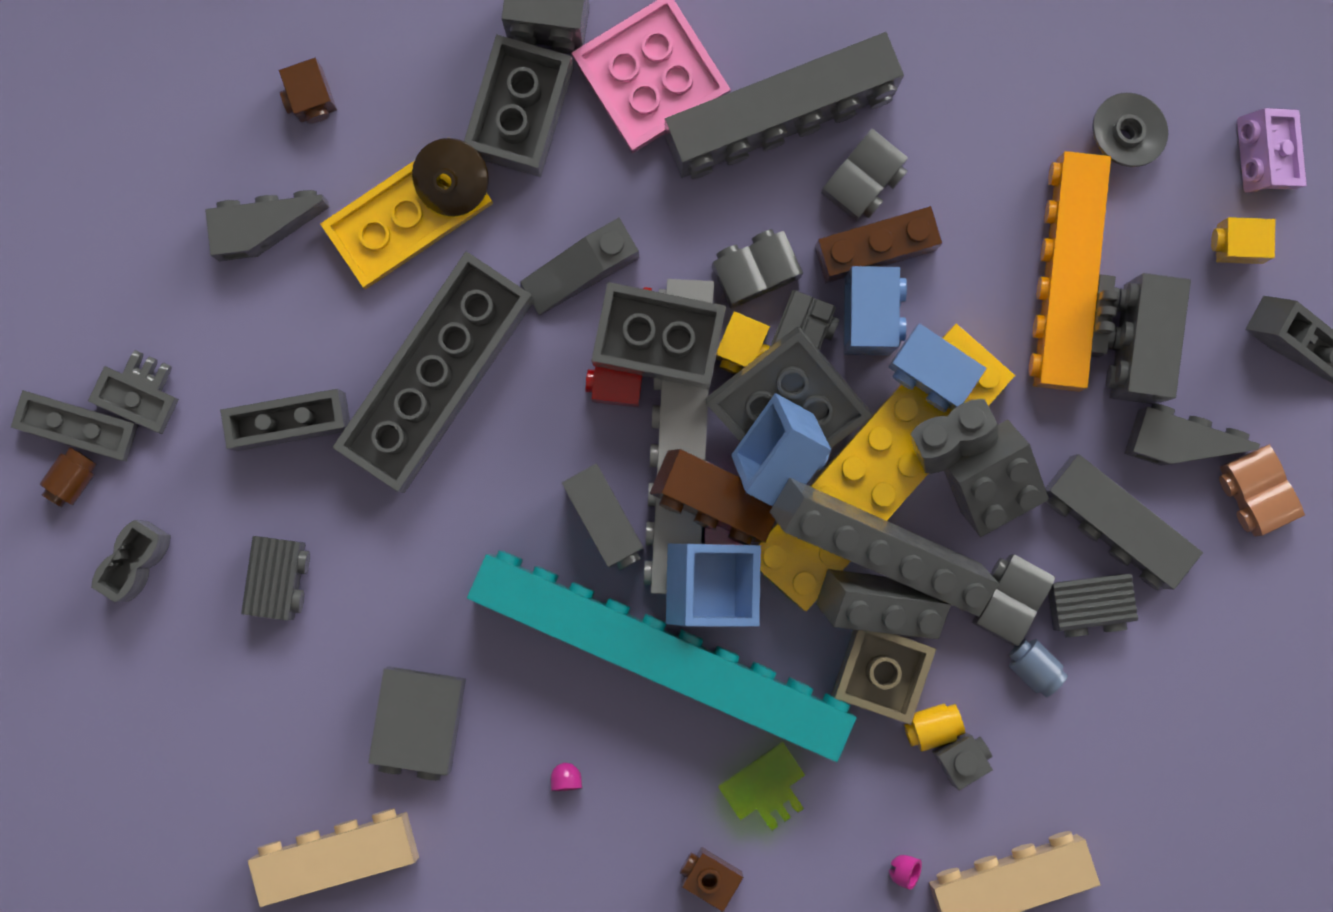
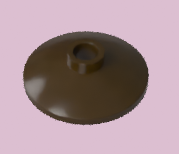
[412,138,489,216]

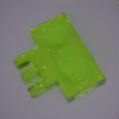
[718,741,806,831]

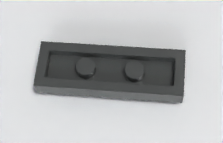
[11,390,138,462]

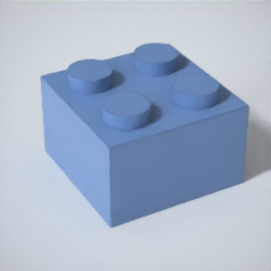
[843,266,907,356]
[731,393,831,506]
[666,543,761,626]

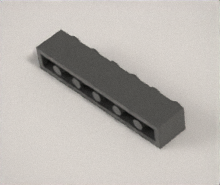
[770,478,999,616]

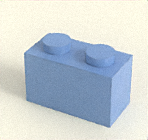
[888,323,987,412]

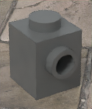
[932,732,993,791]

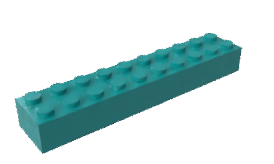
[467,550,857,762]

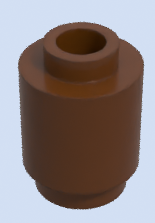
[39,447,97,507]

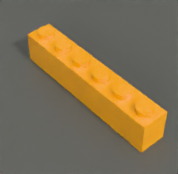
[1028,151,1111,392]

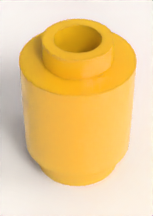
[904,703,965,752]

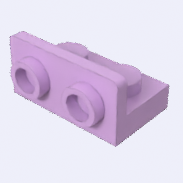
[1237,108,1307,193]

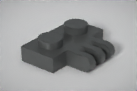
[1091,274,1120,358]
[88,350,179,434]

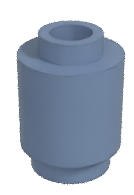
[1009,639,1068,697]

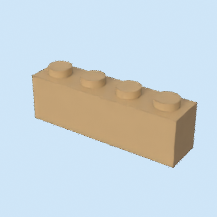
[248,808,419,907]
[929,831,1101,912]

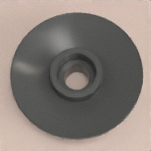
[1092,93,1168,167]

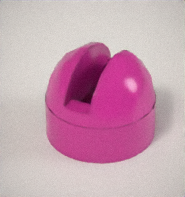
[550,762,582,791]
[889,855,922,890]

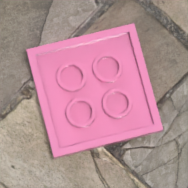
[571,0,731,153]

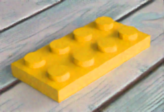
[320,137,493,290]

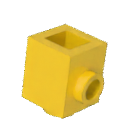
[1211,217,1276,264]
[716,311,770,375]

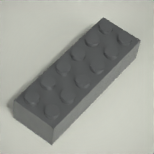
[665,32,904,179]
[332,251,534,493]

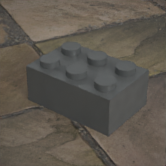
[464,34,574,178]
[1106,273,1191,404]
[591,282,726,389]

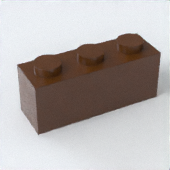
[815,206,942,283]
[649,449,775,545]

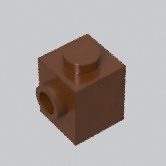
[279,57,337,124]
[679,847,744,912]

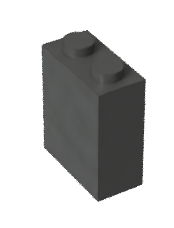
[561,463,644,570]
[368,666,466,781]

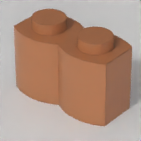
[1219,444,1305,537]

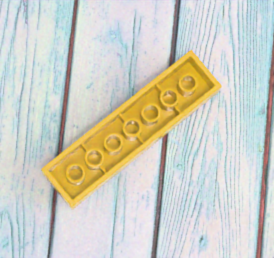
[757,323,1016,612]

